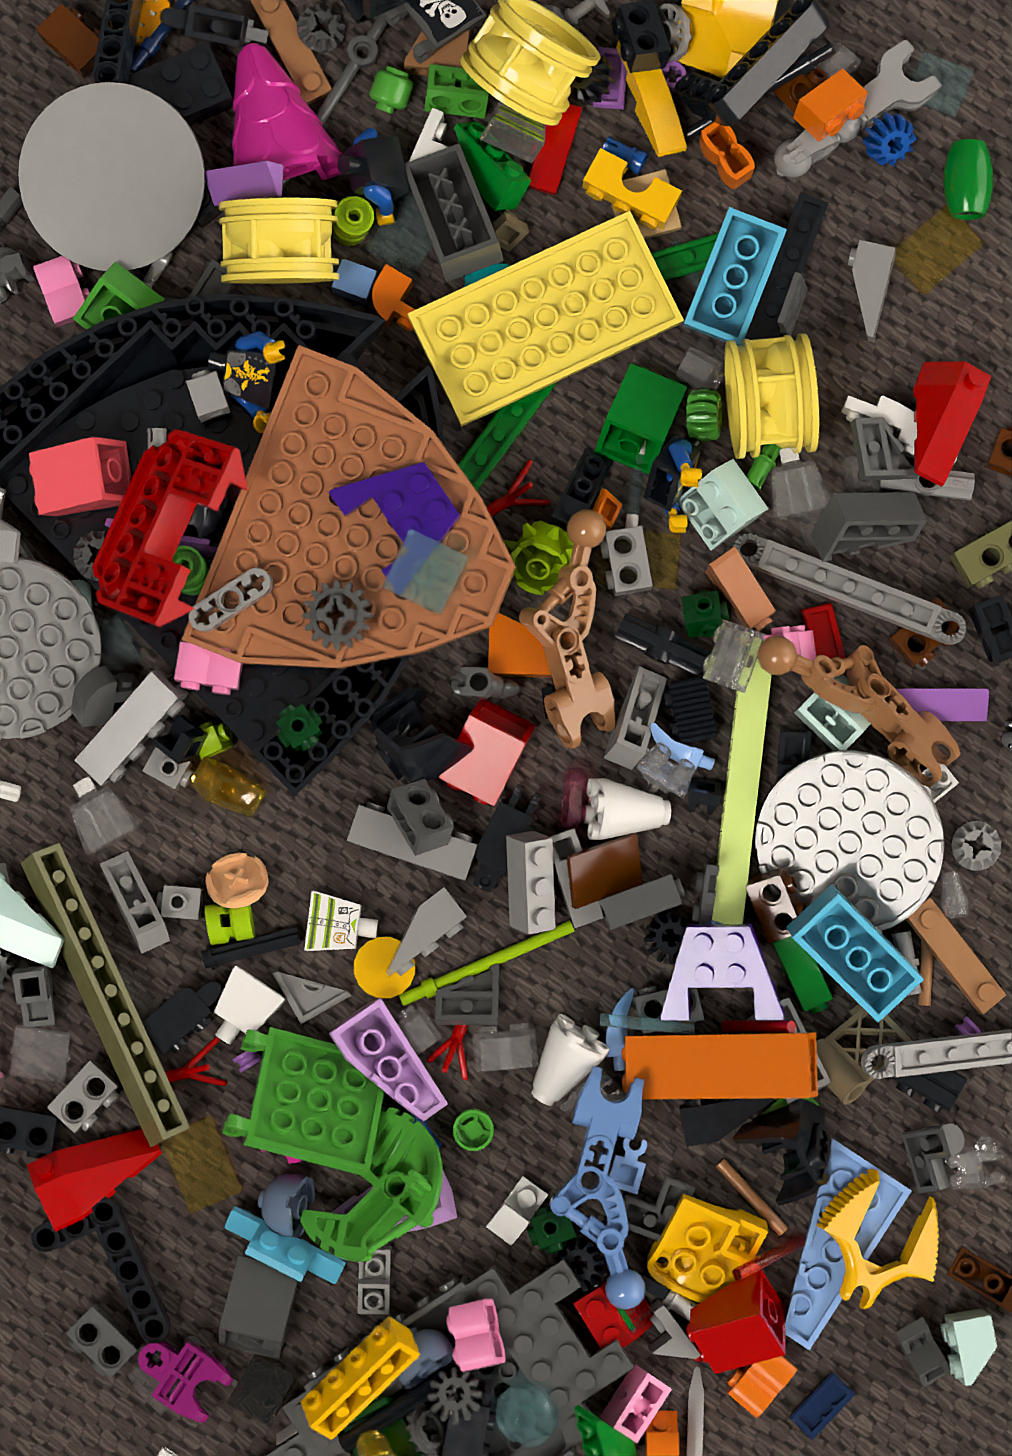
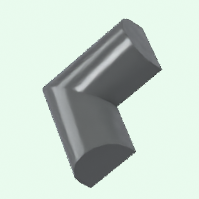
[901,1123,964,1193]
[623,1175,696,1241]

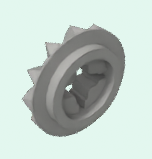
[951,821,1002,871]

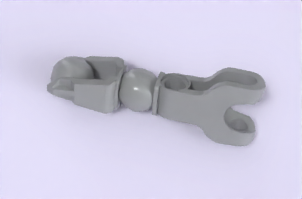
[774,40,942,178]

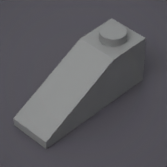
[848,240,896,342]
[604,666,667,770]
[100,851,170,954]

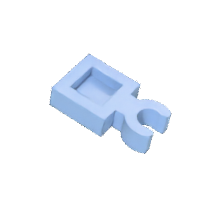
[609,1138,647,1194]

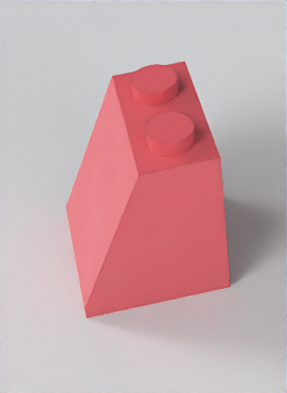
[29,437,132,516]

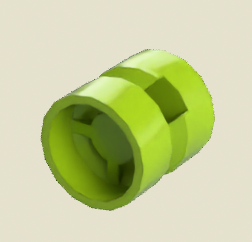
[332,196,374,246]
[205,904,255,945]

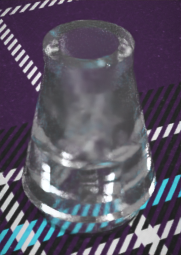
[940,872,971,919]

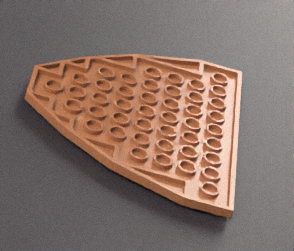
[182,345,516,669]

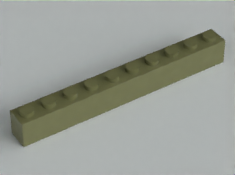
[21,843,190,1147]

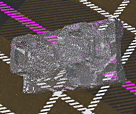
[636,742,695,799]

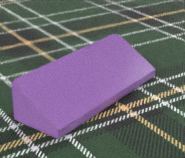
[205,161,283,206]
[896,689,989,721]

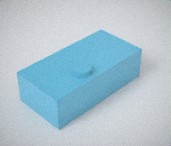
[683,207,787,346]
[786,884,924,1023]

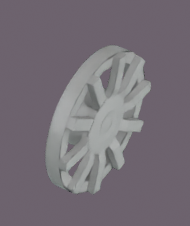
[657,4,692,62]

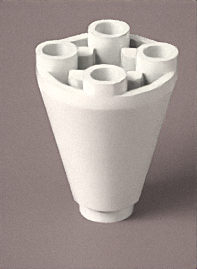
[581,778,671,840]
[531,1014,610,1106]

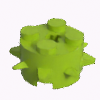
[504,520,574,595]

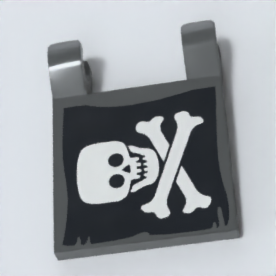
[385,0,487,63]

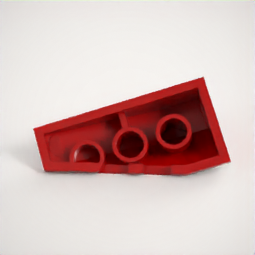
[913,361,991,487]
[26,1129,162,1232]

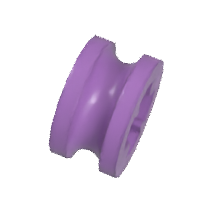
[661,62,686,92]
[954,1016,982,1035]
[232,1051,262,1073]

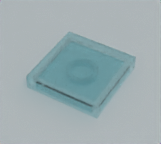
[382,528,468,615]

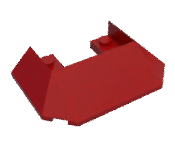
[92,429,248,627]

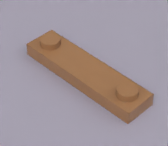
[250,0,332,105]
[905,897,1006,1015]

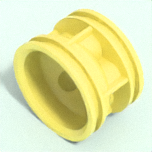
[460,0,601,125]
[219,198,339,284]
[724,333,819,459]

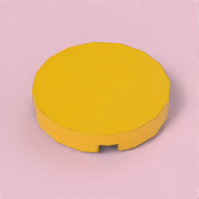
[354,937,415,998]

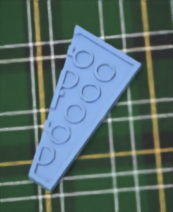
[785,1138,911,1350]

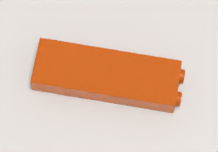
[621,1032,818,1099]

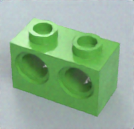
[424,64,489,118]

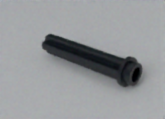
[201,927,301,970]

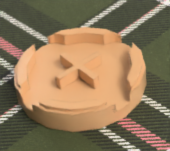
[206,853,269,908]

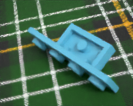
[224,1206,346,1284]

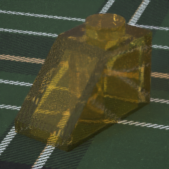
[189,756,267,817]

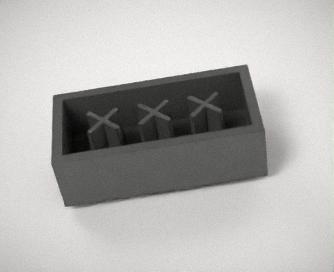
[404,143,504,282]

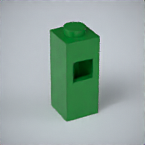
[771,936,833,1015]

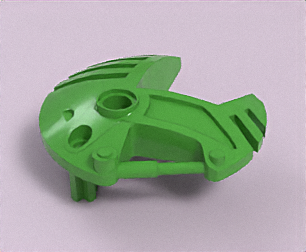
[300,1106,443,1262]

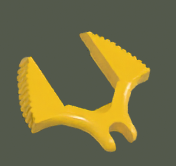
[816,1168,939,1309]

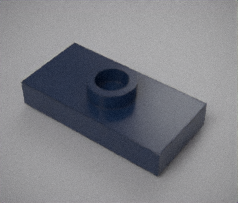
[788,1371,856,1440]

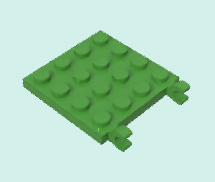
[222,1027,384,1176]

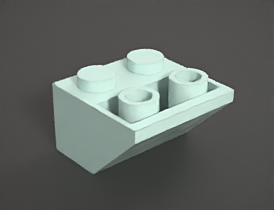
[678,459,768,550]
[794,674,871,751]
[941,1308,997,1386]

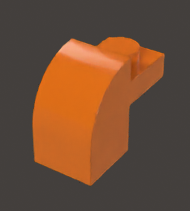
[372,264,416,332]
[645,1410,679,1456]

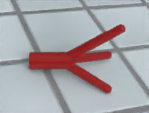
[486,460,550,517]
[427,1025,468,1080]
[165,1036,227,1086]

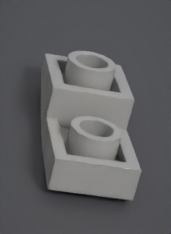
[358,1246,391,1315]

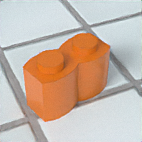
[699,122,755,190]
[726,1356,797,1418]

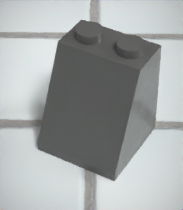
[218,1255,298,1361]

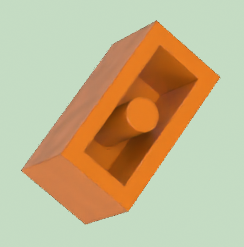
[793,68,868,142]

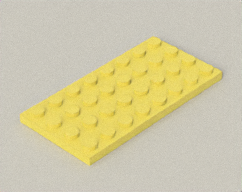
[407,211,684,427]

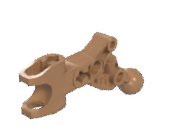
[519,509,615,749]
[757,635,960,788]

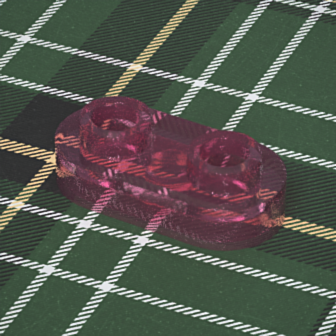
[561,767,588,830]

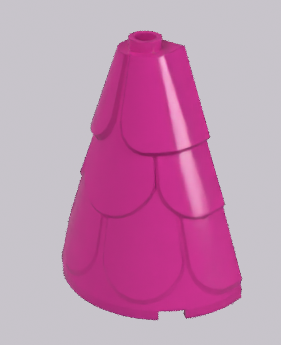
[232,43,344,181]

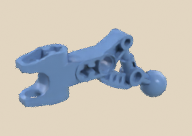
[549,1066,646,1310]

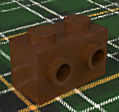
[36,3,100,79]

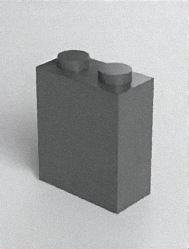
[599,874,685,930]

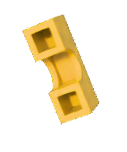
[582,148,682,230]

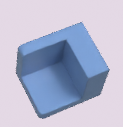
[332,259,378,305]

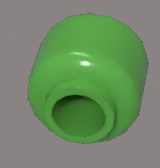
[369,66,413,114]

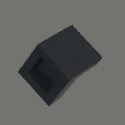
[152,715,208,764]

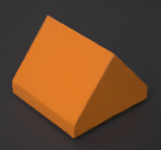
[591,488,623,531]

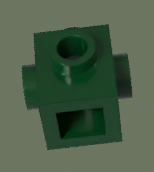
[681,590,730,638]
[275,704,323,751]
[527,1206,576,1254]

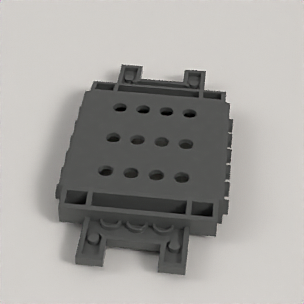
[265,1258,634,1456]

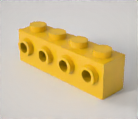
[301,1316,421,1440]

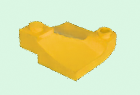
[671,0,779,78]
[647,1193,769,1303]

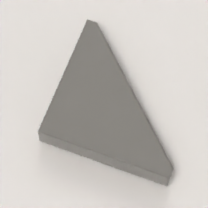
[273,972,352,1024]

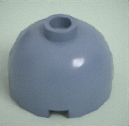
[258,1174,315,1238]
[398,1328,454,1389]

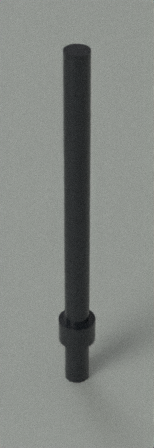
[682,43,836,143]

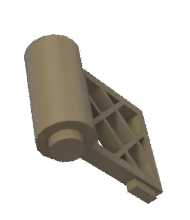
[816,1004,913,1105]

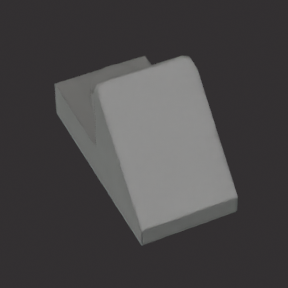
[647,1299,700,1359]

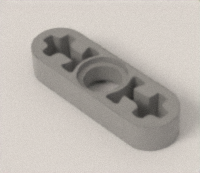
[189,568,273,632]

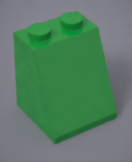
[594,363,687,475]

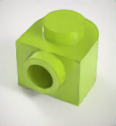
[198,722,234,760]

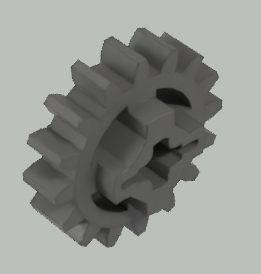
[302,580,373,651]

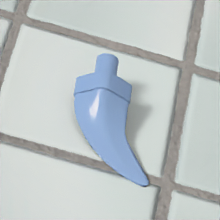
[650,723,715,771]
[606,988,634,1071]

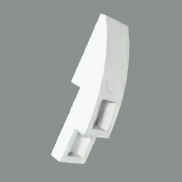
[841,395,957,465]

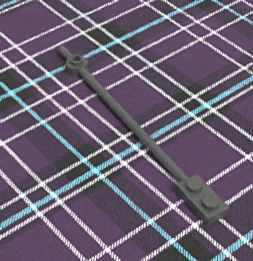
[188,13,388,298]

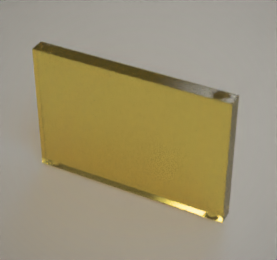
[894,205,984,295]
[596,529,680,590]
[160,1116,242,1213]

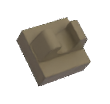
[491,209,529,252]

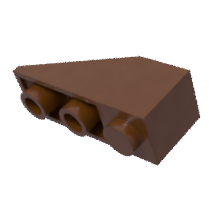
[947,1247,1012,1312]

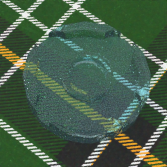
[495,1383,557,1447]

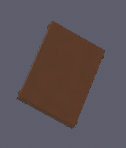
[566,833,643,909]

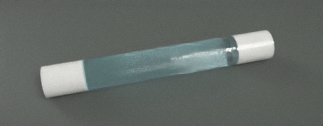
[625,440,646,528]

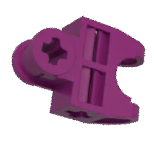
[138,1339,234,1423]

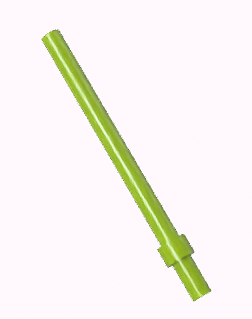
[399,920,575,1006]

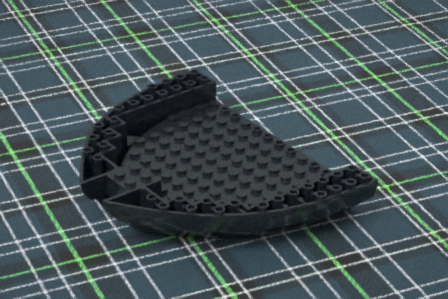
[0,293,445,796]

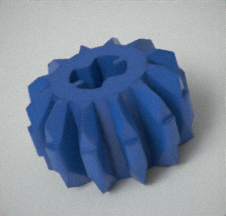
[862,112,917,166]

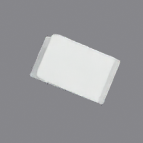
[409,108,447,162]
[486,1176,548,1245]

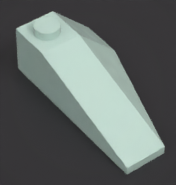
[0,872,65,968]

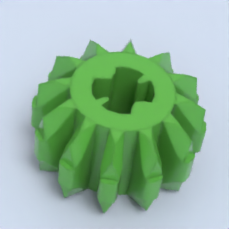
[686,389,723,442]

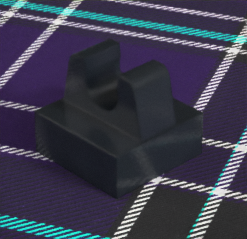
[688,777,721,815]

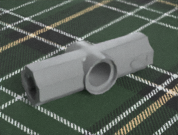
[878,465,975,501]

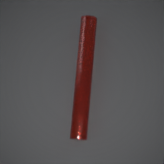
[732,1236,804,1281]

